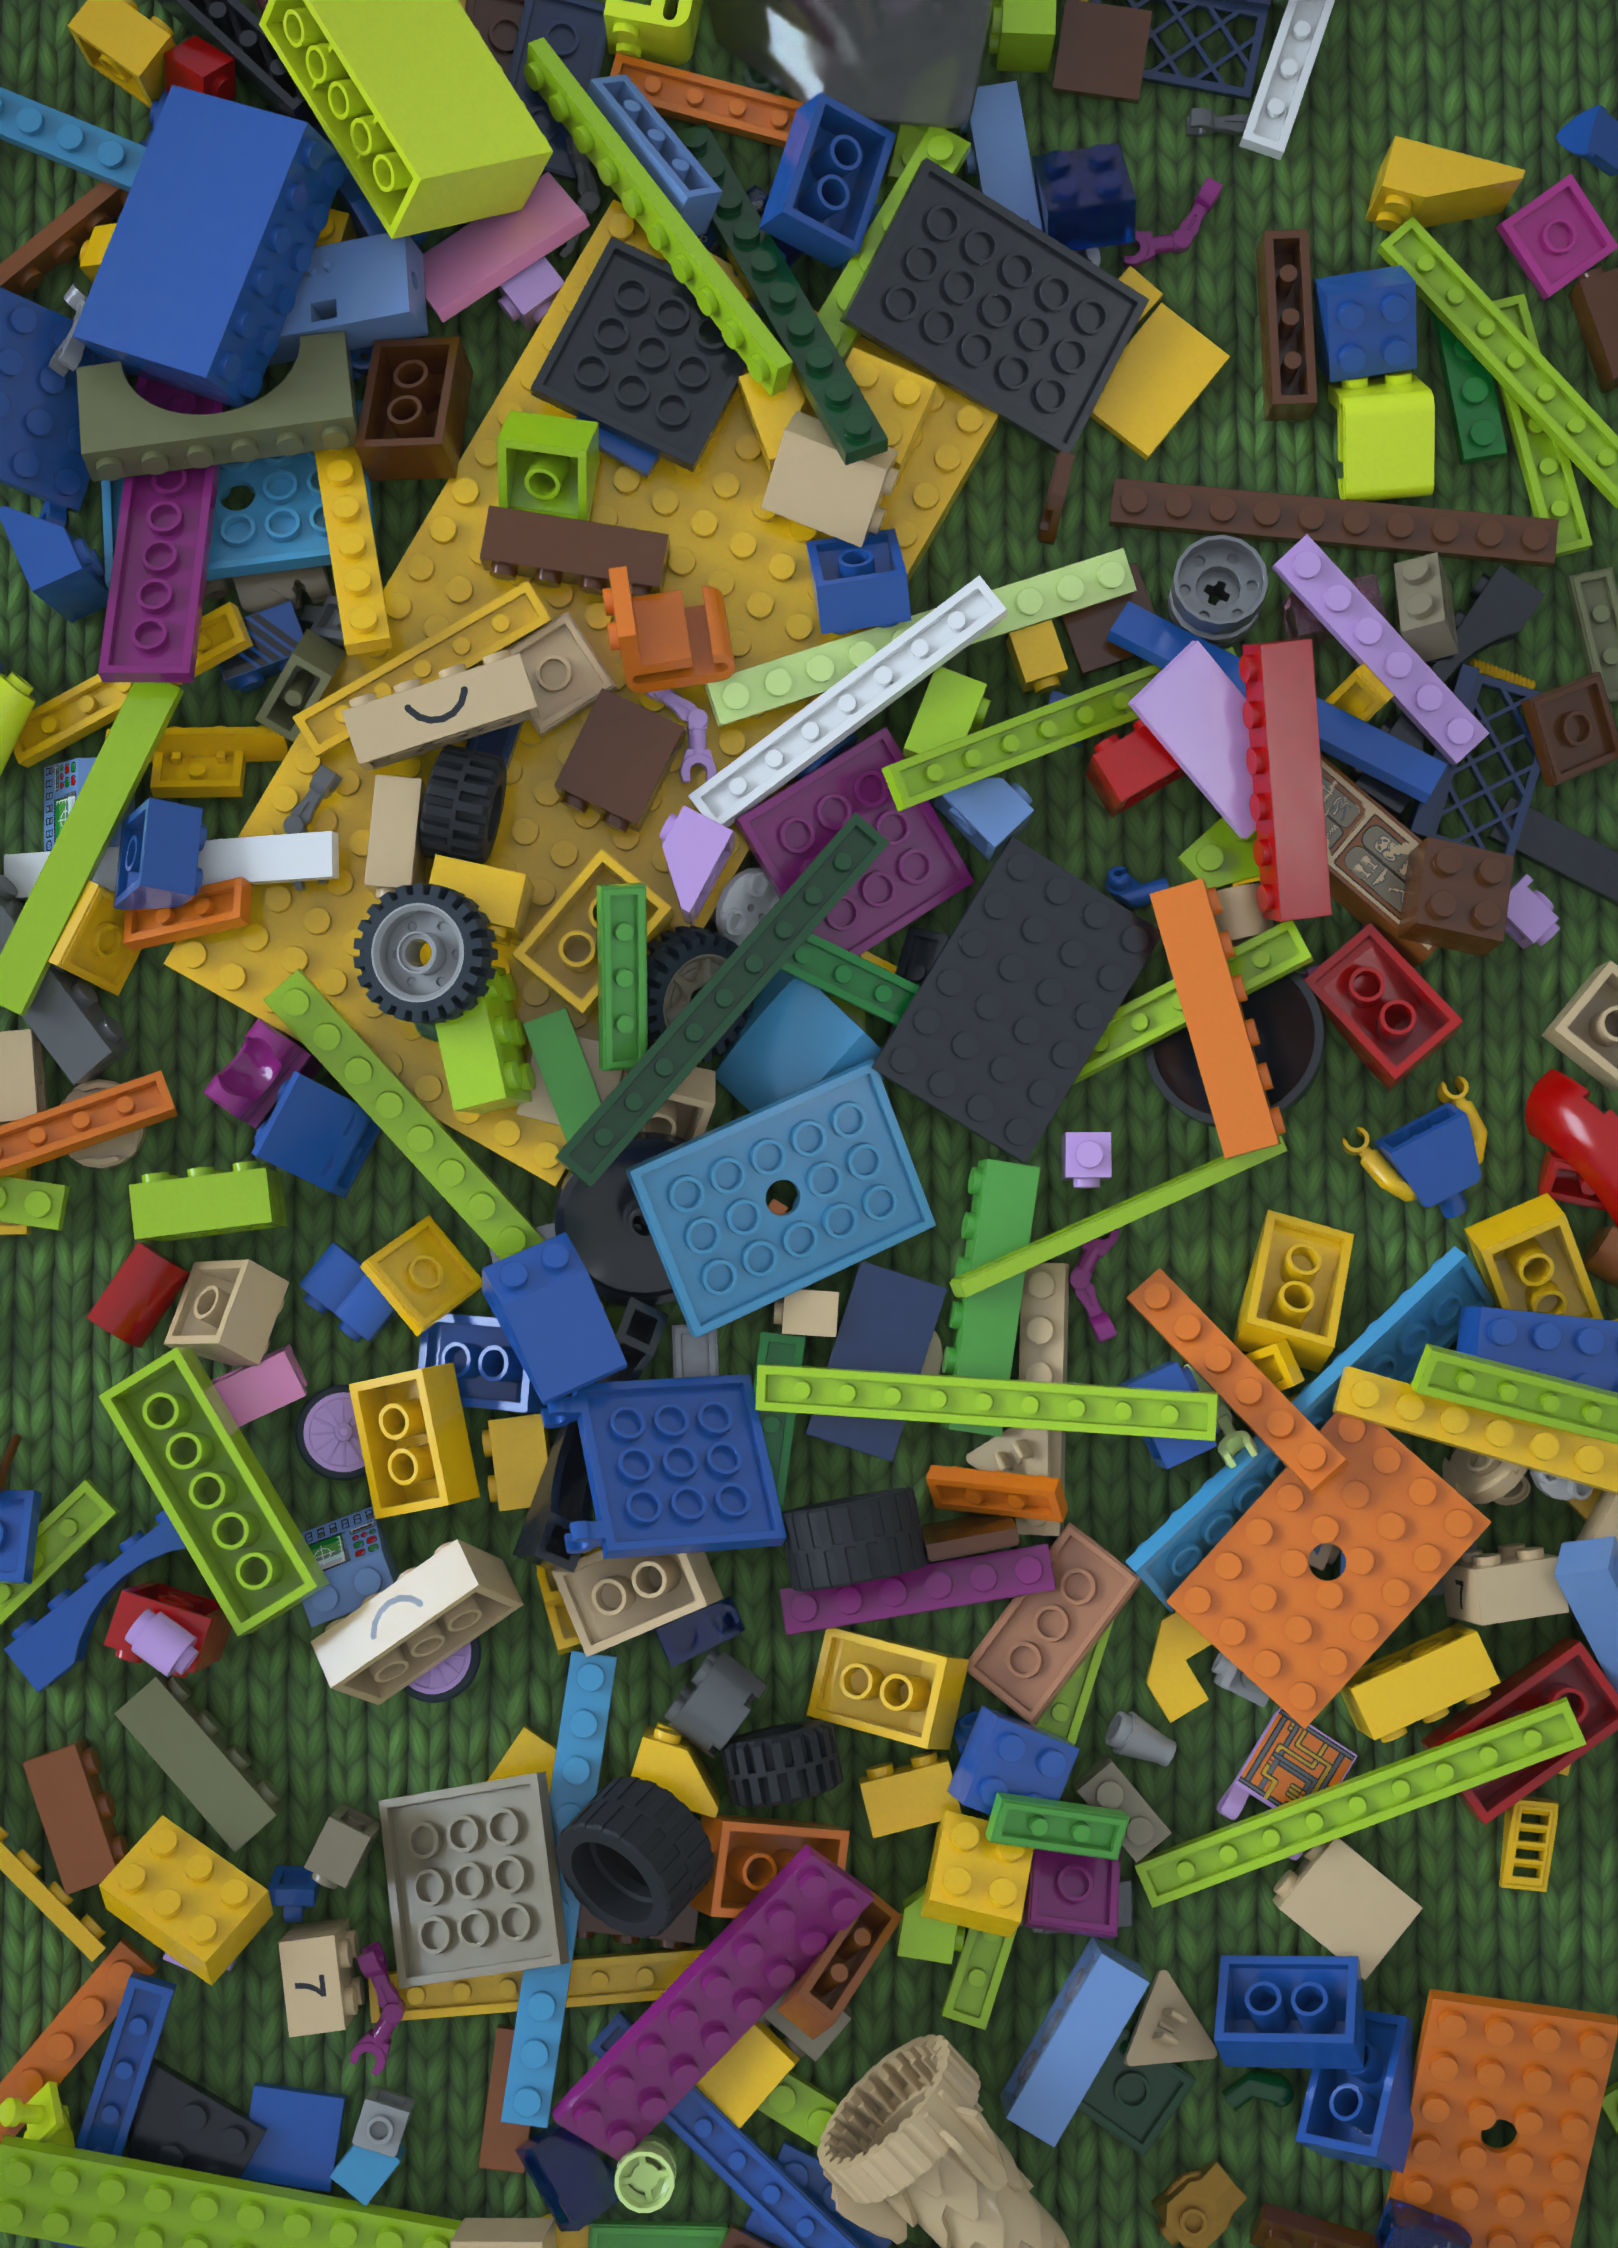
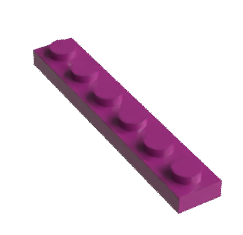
[779,1544,1057,1636]

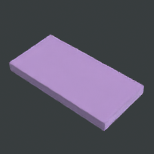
[1128,641,1256,839]

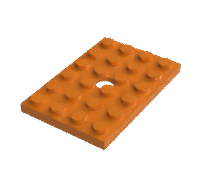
[1166,1413,1492,1729]
[1379,1989,1618,2248]

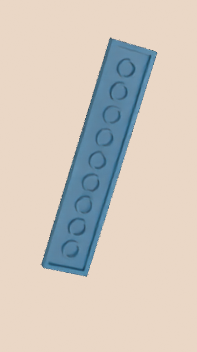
[1125,1246,1496,1613]

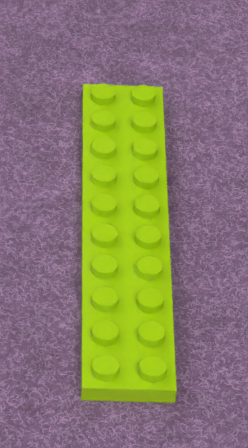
[0,2134,462,2248]

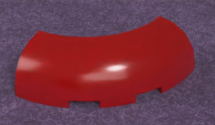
[1525,1069,1618,1227]

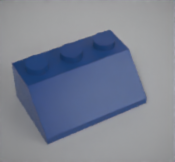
[0,506,109,623]
[1214,1955,1366,2069]

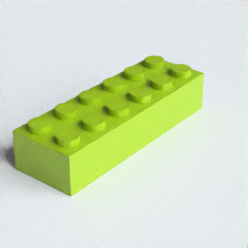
[98,1347,330,1636]

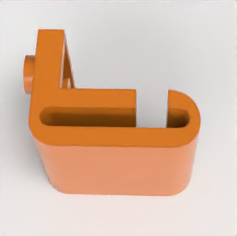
[602,566,735,693]

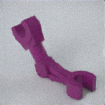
[1119,177,1223,269]
[1069,1228,1119,1344]
[350,1941,406,2076]

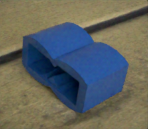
[299,1242,397,1343]

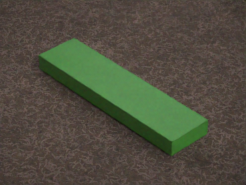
[597,883,648,1071]

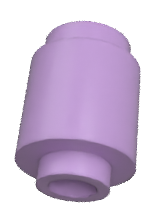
[124,1609,199,1677]

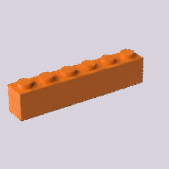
[1149,878,1286,1159]

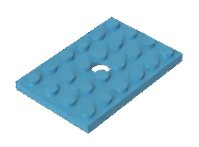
[101,400,377,590]
[625,1059,936,1338]

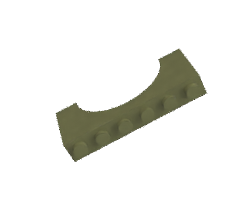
[76,331,359,482]

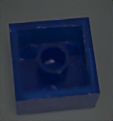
[1032,143,1136,251]

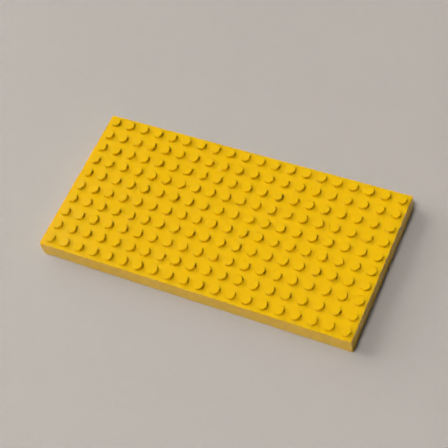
[163,199,999,1189]

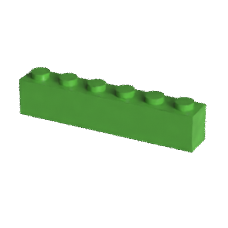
[940,1159,1041,1437]

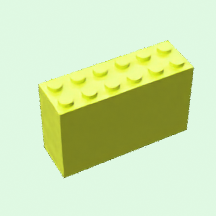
[259,0,553,239]

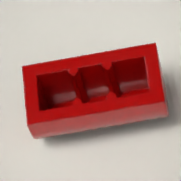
[86,1242,190,1348]

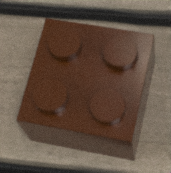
[1398,837,1514,957]

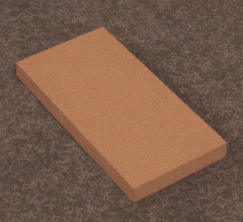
[967,1522,1142,1725]

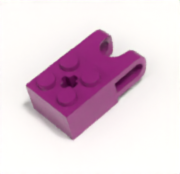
[203,1018,323,1129]

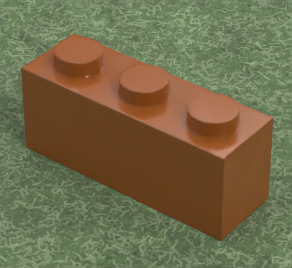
[22,1738,130,1895]
[777,1890,903,2040]

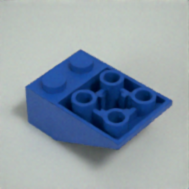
[251,1071,382,1198]

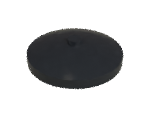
[1144,971,1326,1127]
[554,1132,687,1306]

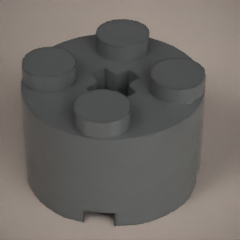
[664,1648,767,1759]

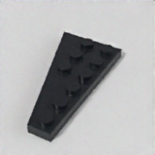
[128,2058,267,2179]

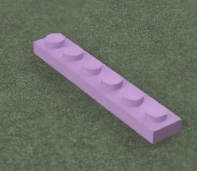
[1271,534,1489,766]

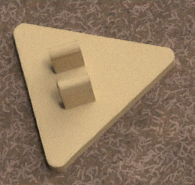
[966,1427,1051,1477]
[1123,1970,1217,2066]

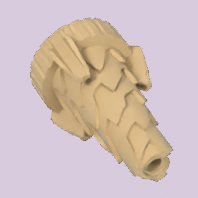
[817,2034,1071,2248]

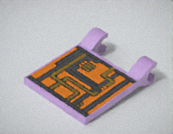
[1216,1706,1358,1860]

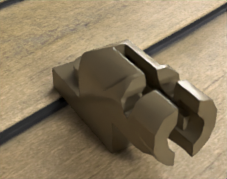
[204,566,334,616]

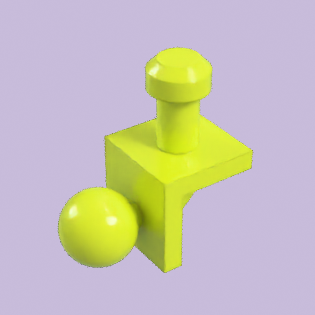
[0,2081,75,2148]

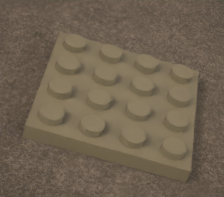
[378,1772,570,1989]

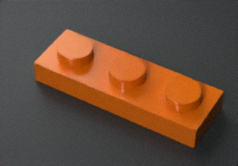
[123,877,252,951]
[926,1465,1068,1523]

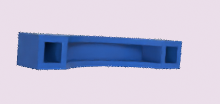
[4,1510,186,1692]

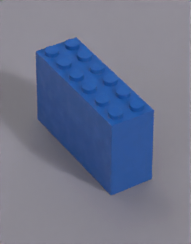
[72,85,346,408]

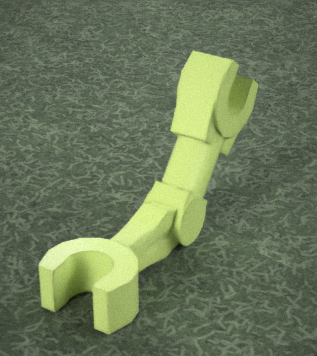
[1184,1364,1258,1469]

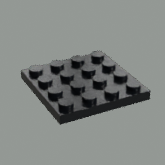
[531,236,767,472]

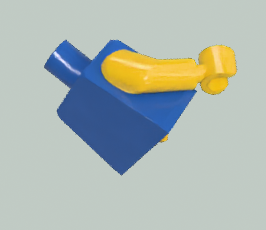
[1342,1076,1488,1218]

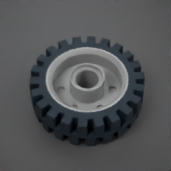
[353,883,498,1024]

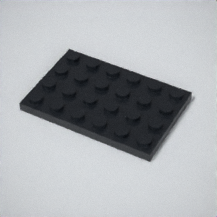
[840,158,1149,454]
[871,836,1161,1163]

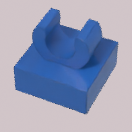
[268,1865,321,1922]

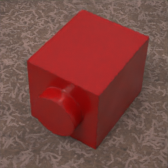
[164,35,236,100]

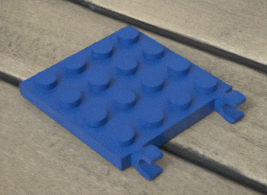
[0,287,108,527]
[541,1374,787,1559]

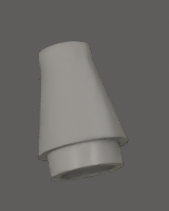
[1105,1711,1177,1767]

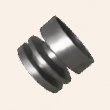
[1167,535,1268,649]

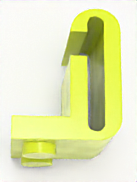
[603,0,703,66]
[1328,370,1435,502]

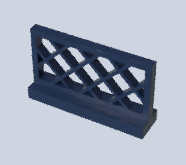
[1092,0,1271,101]
[1406,663,1542,856]

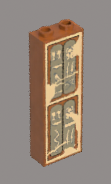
[1256,754,1437,968]

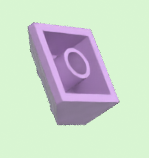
[659,805,735,926]

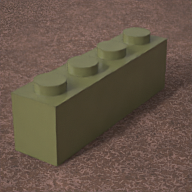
[114,1674,284,1852]

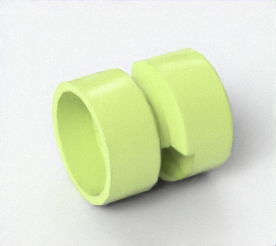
[615,2135,677,2213]

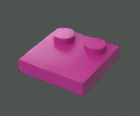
[1495,174,1618,301]

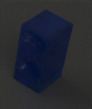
[515,2121,619,2232]

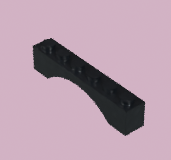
[1348,565,1545,818]
[512,1297,669,1573]

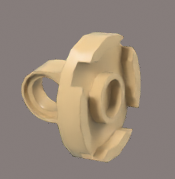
[1442,1448,1531,1506]

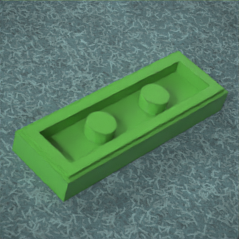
[523,1007,602,1143]
[985,1792,1130,1860]

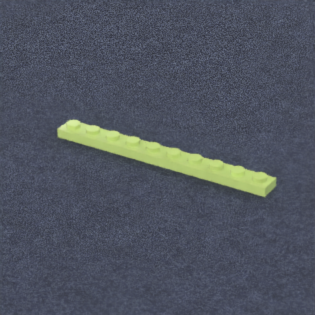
[704,548,1137,727]

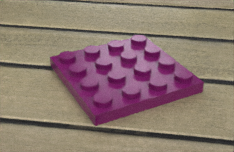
[735,727,975,956]

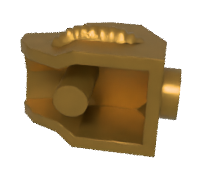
[1151,2160,1247,2248]

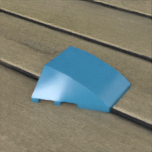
[715,970,886,1112]

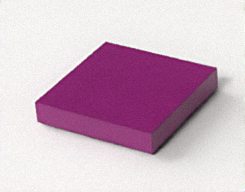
[1023,1849,1121,1940]

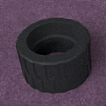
[782,1487,928,1592]
[556,1776,715,1938]

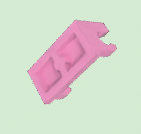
[211,1344,308,1427]

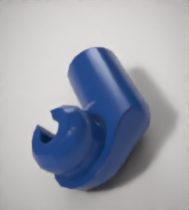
[1105,866,1169,908]

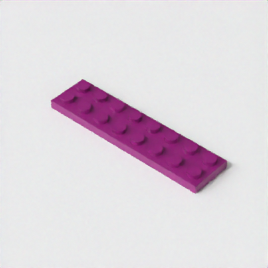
[98,376,227,683]
[551,1844,874,2161]

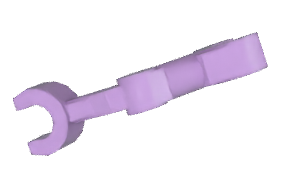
[645,689,716,784]

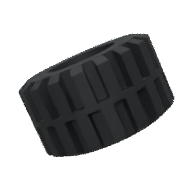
[420,744,507,864]
[721,1720,844,1808]

